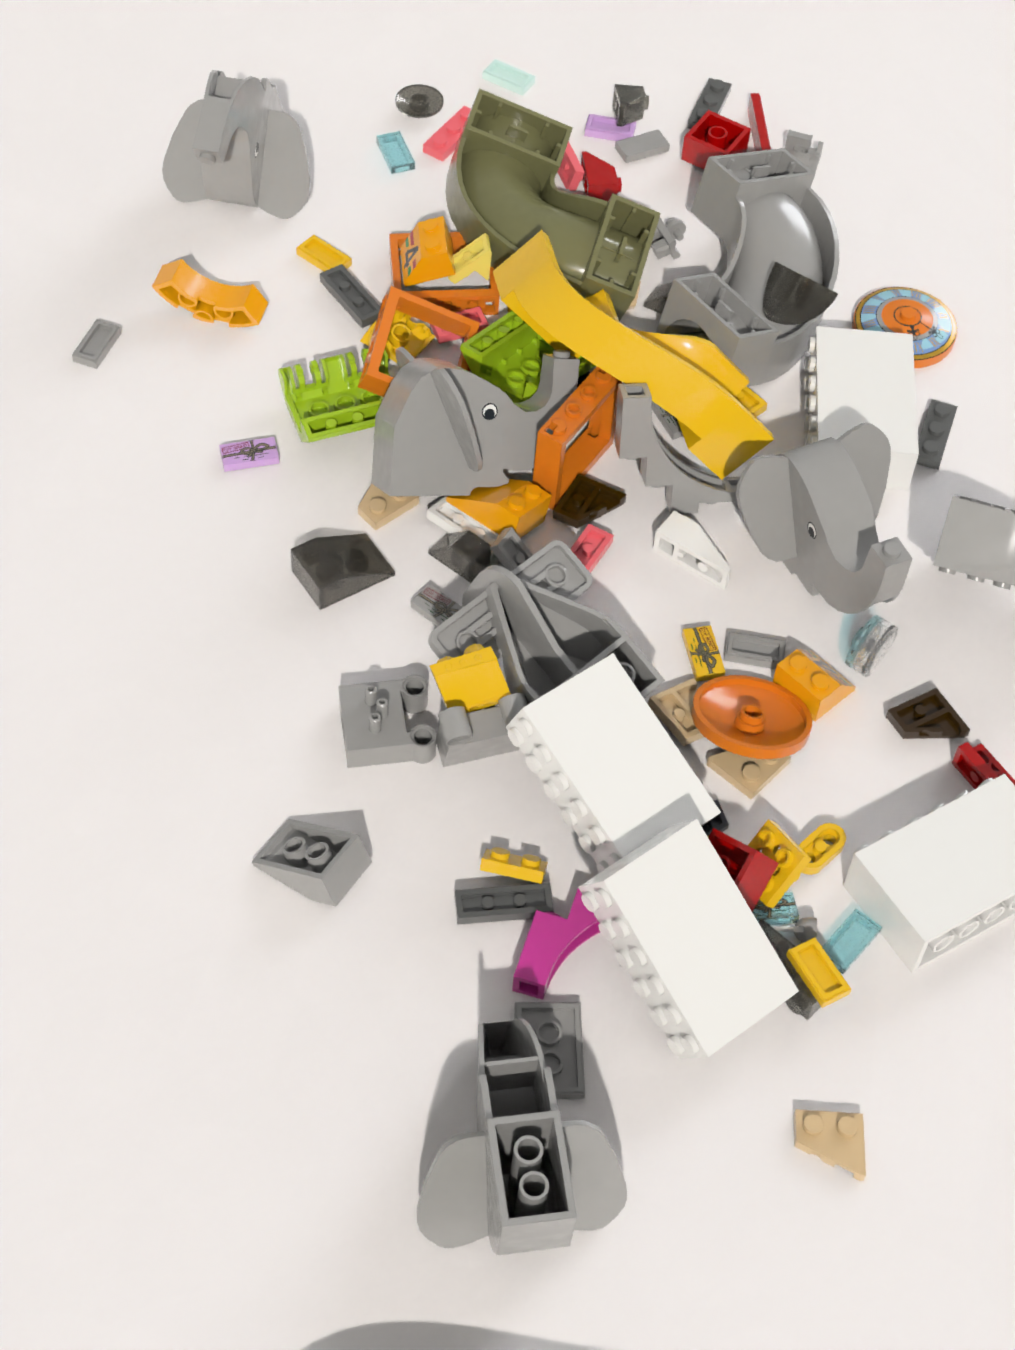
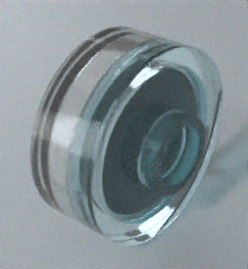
[845,615,898,677]

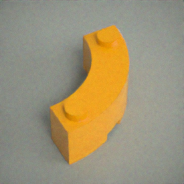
[152,259,268,327]

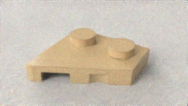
[358,484,419,531]
[648,678,704,746]

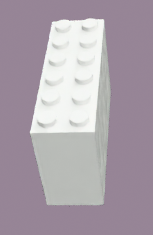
[804,326,919,491]
[506,653,721,873]
[843,774,1015,973]
[578,819,799,1058]

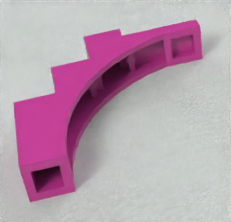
[512,888,600,1000]

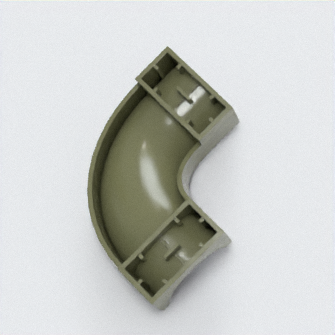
[445,88,661,322]

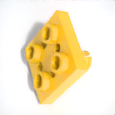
[748,819,812,908]

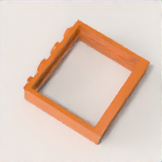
[389,232,500,317]
[358,286,480,397]
[532,367,622,510]

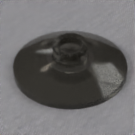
[395,84,444,118]

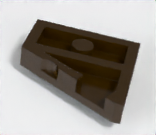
[552,474,627,529]
[886,688,970,739]

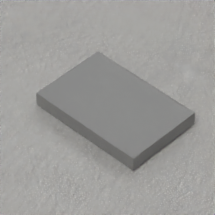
[514,1002,585,1099]

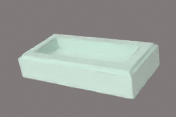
[482,59,536,96]

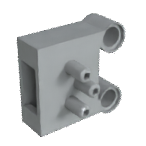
[338,675,436,768]
[436,693,528,767]

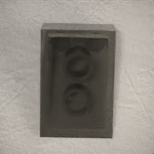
[290,533,395,610]

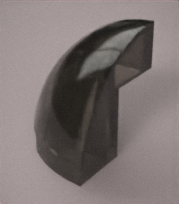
[763,262,838,325]

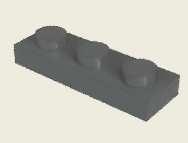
[687,78,732,129]
[320,264,380,328]
[916,399,958,470]
[454,883,554,925]

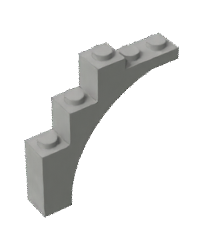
[615,383,740,515]

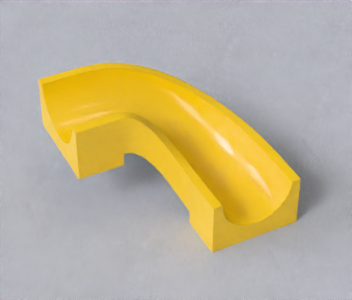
[493,230,774,480]

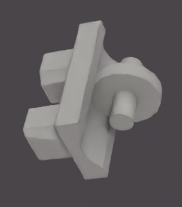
[651,218,686,260]

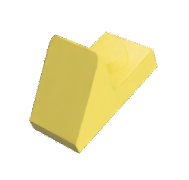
[448,233,492,284]

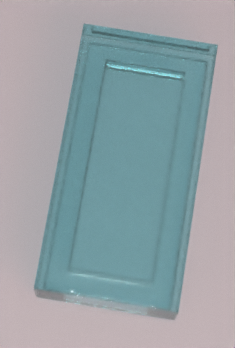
[376,131,415,174]
[822,909,882,975]

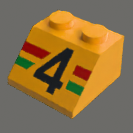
[400,216,455,287]
[773,649,856,722]

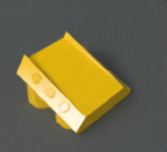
[360,310,436,363]
[429,643,511,713]

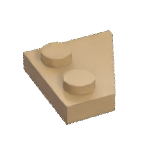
[706,751,791,800]
[793,1109,866,1181]

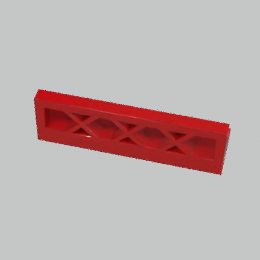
[952,742,1015,789]

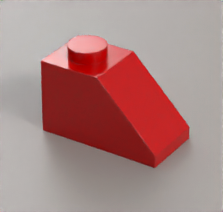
[581,152,622,202]

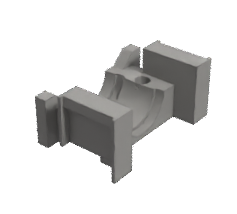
[785,129,824,173]

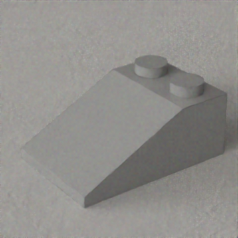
[252,819,372,907]

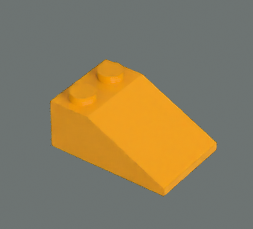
[446,479,552,538]

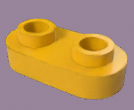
[798,823,846,875]

